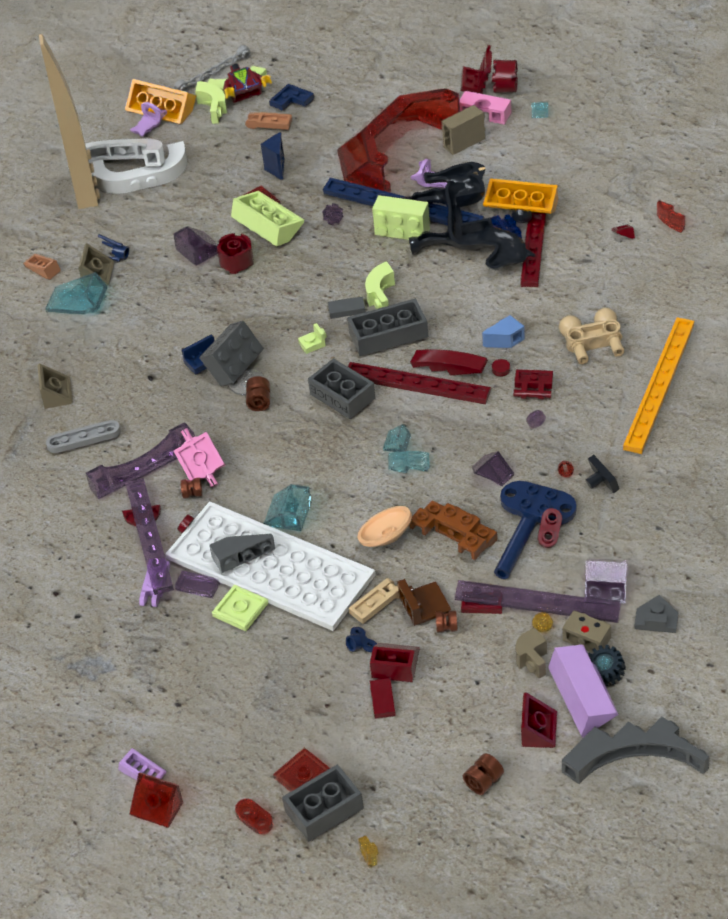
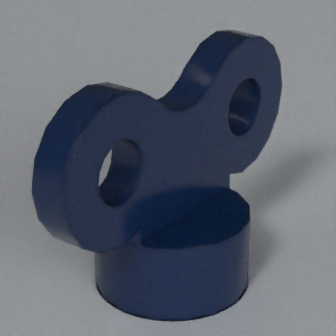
[345,627,377,652]

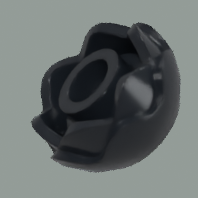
[511,209,533,223]

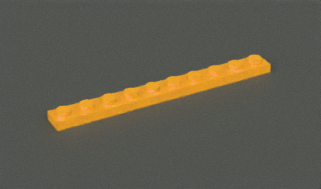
[623,317,694,454]

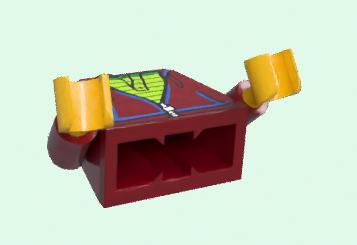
[223,63,272,103]

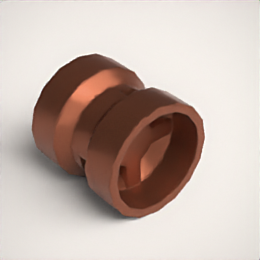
[180,477,202,499]
[436,611,458,632]

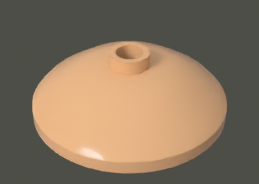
[357,506,412,547]

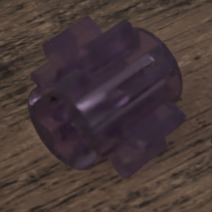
[322,203,344,225]

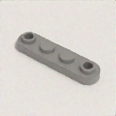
[46,420,120,453]

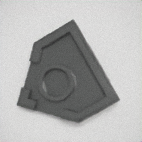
[634,595,678,633]

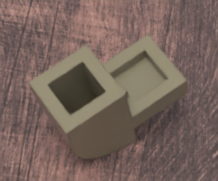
[515,627,547,679]

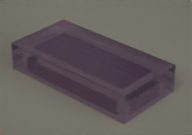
[175,570,220,599]

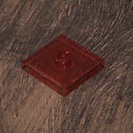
[273,747,330,792]

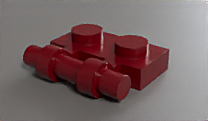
[513,369,553,400]

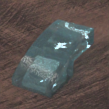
[388,451,430,473]

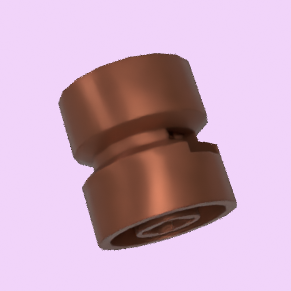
[246,376,270,411]
[463,753,504,795]

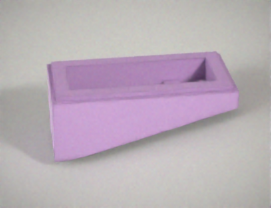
[118,748,167,788]

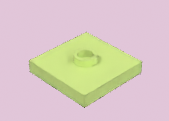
[212,585,268,631]

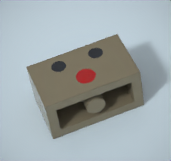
[562,610,611,653]

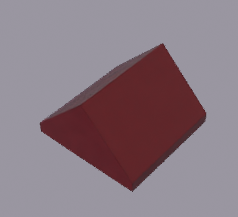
[521,692,557,748]

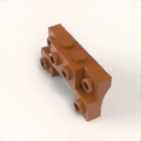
[409,500,498,560]

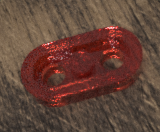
[235,799,273,834]

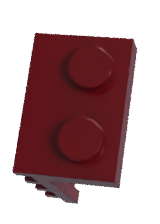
[460,45,492,94]

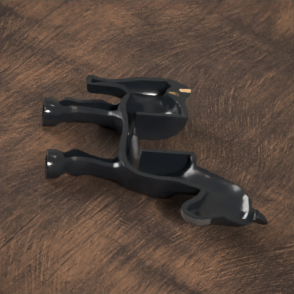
[402,162,536,271]

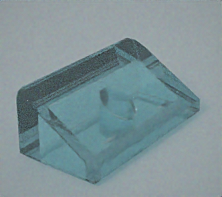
[383,424,411,452]

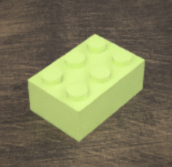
[372,195,430,240]

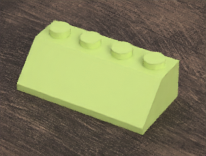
[231,191,304,246]

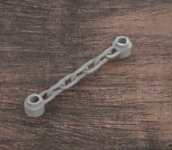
[174,45,251,92]

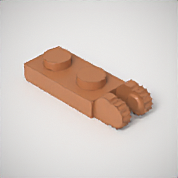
[245,112,292,130]

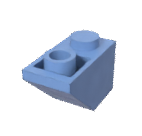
[482,315,525,348]

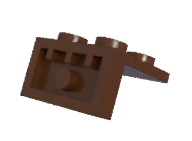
[397,579,451,626]

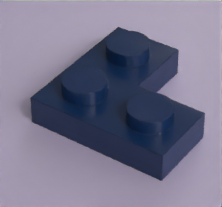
[269,83,314,110]

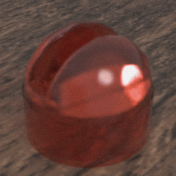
[558,461,574,477]

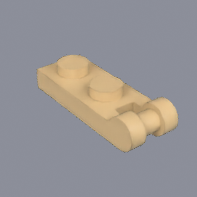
[348,578,399,624]

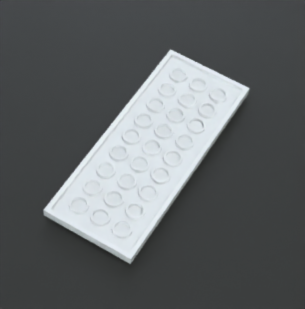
[165,501,376,631]

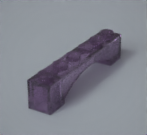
[86,422,195,499]

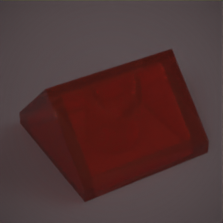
[129,772,183,828]

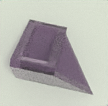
[472,451,514,486]

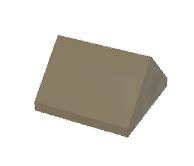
[79,243,115,286]
[37,363,73,409]

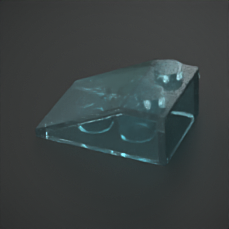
[45,272,108,314]

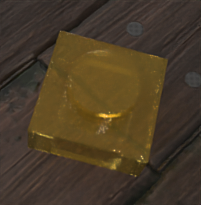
[358,836,379,868]

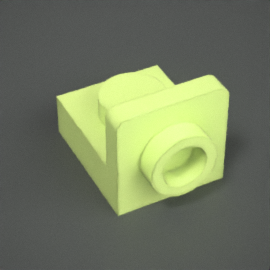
[298,323,327,354]

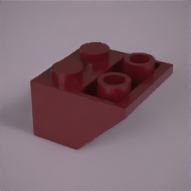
[370,643,420,682]

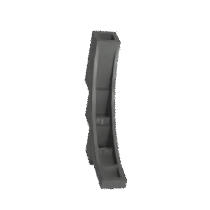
[562,716,710,784]

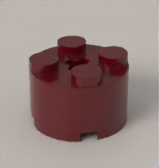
[492,60,518,93]
[217,233,254,274]

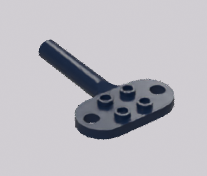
[494,481,577,579]

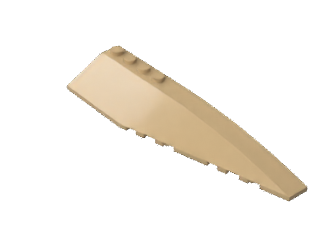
[39,34,100,209]

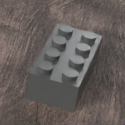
[347,298,429,356]

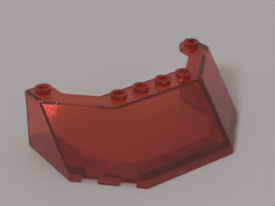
[337,88,460,192]

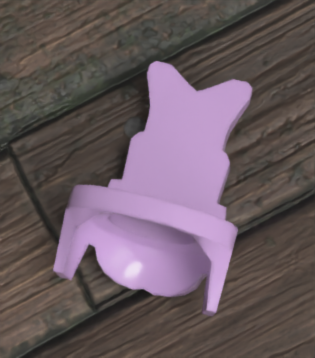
[130,102,167,137]
[411,159,447,188]

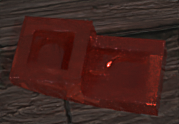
[657,200,685,233]

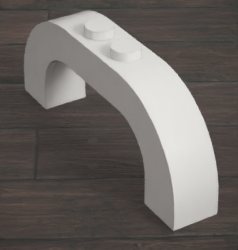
[68,139,165,168]
[89,141,187,194]

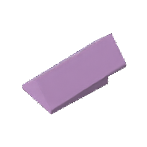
[548,645,619,737]

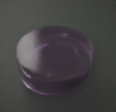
[526,410,546,428]

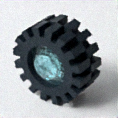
[588,645,626,686]

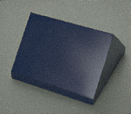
[261,132,285,180]

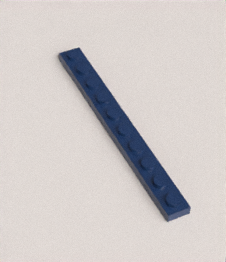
[323,177,484,225]

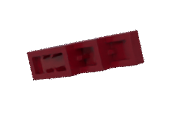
[410,349,488,376]

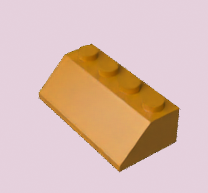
[125,79,196,124]
[483,178,558,214]

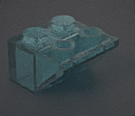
[263,484,312,531]

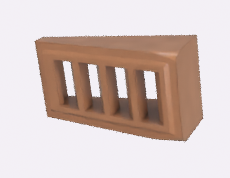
[23,254,60,280]

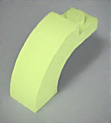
[195,81,227,124]
[365,261,395,309]

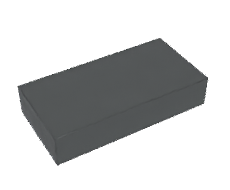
[328,296,365,319]

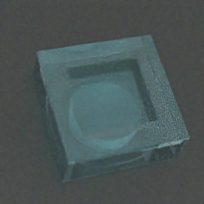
[532,102,548,118]

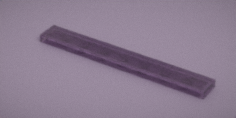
[125,478,174,595]
[455,580,621,623]

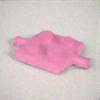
[174,428,225,488]

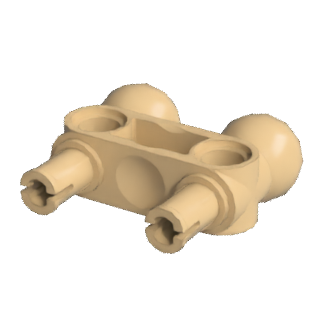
[559,308,624,364]

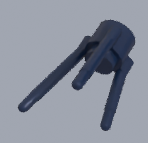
[98,234,130,262]

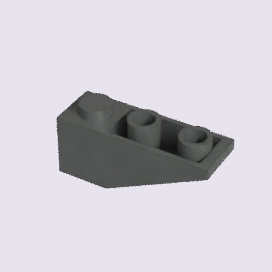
[209,534,275,573]

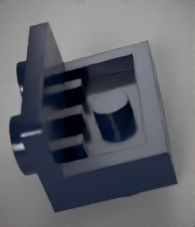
[182,334,215,375]

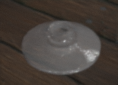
[229,368,265,395]

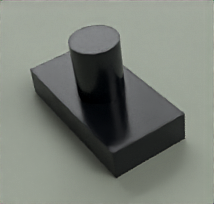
[585,455,620,493]

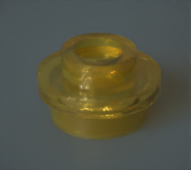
[532,612,553,632]

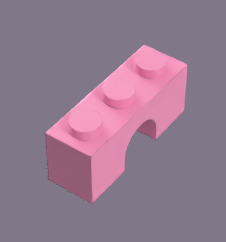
[458,91,511,125]

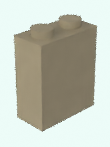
[442,105,485,155]

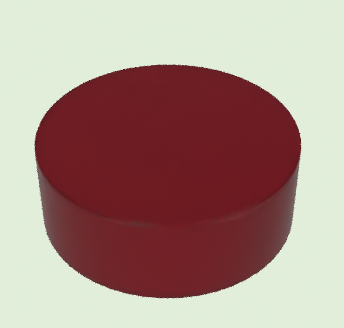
[492,359,510,377]
[177,515,195,533]

